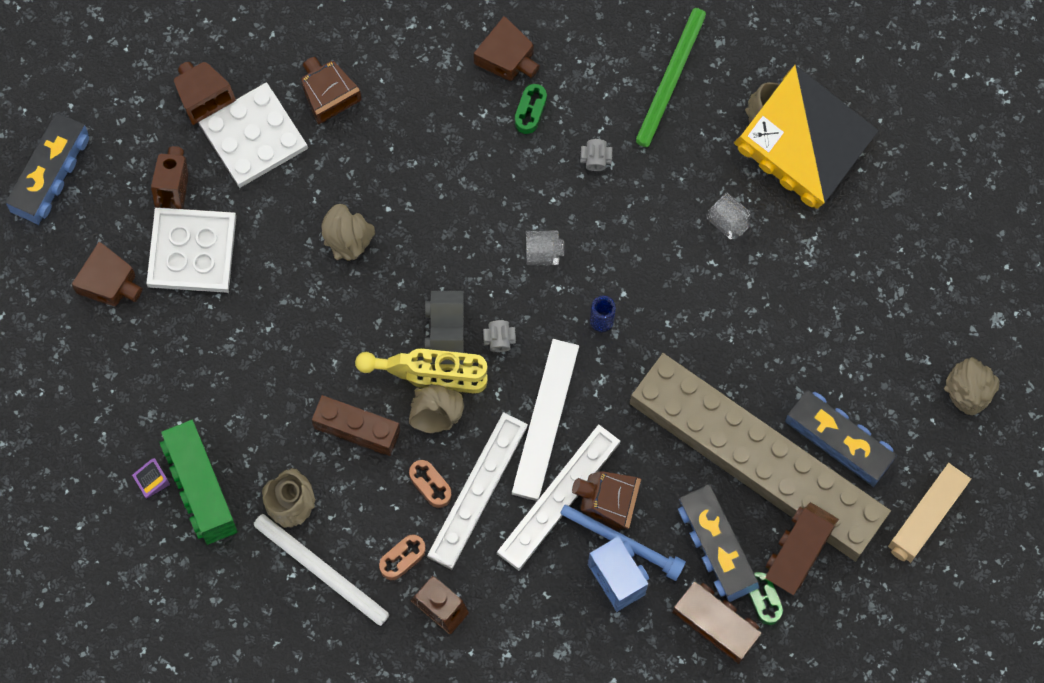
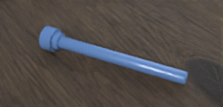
[560,505,686,581]

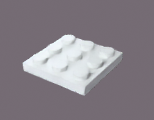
[198,82,308,188]
[147,208,236,293]

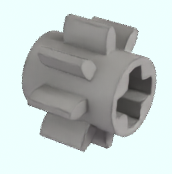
[580,139,612,171]
[483,320,516,352]

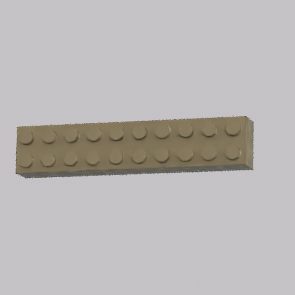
[630,353,891,562]

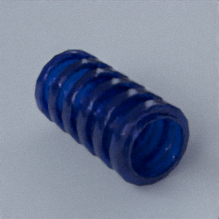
[590,295,616,332]

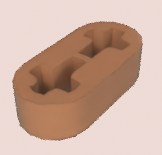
[409,460,451,508]
[379,535,426,580]

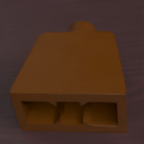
[474,16,540,81]
[174,62,236,125]
[151,146,188,209]
[72,242,142,306]

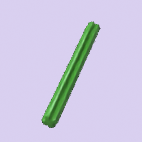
[636,8,706,147]

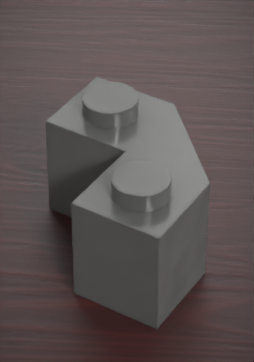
[425,291,464,364]

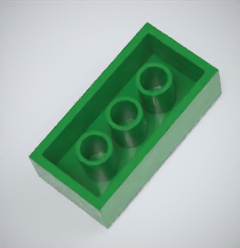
[159,419,238,545]

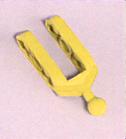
[355,349,487,393]

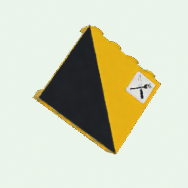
[734,65,879,209]

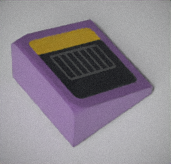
[132,458,170,499]

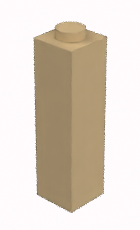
[888,463,971,563]

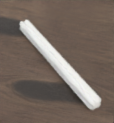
[254,514,389,626]

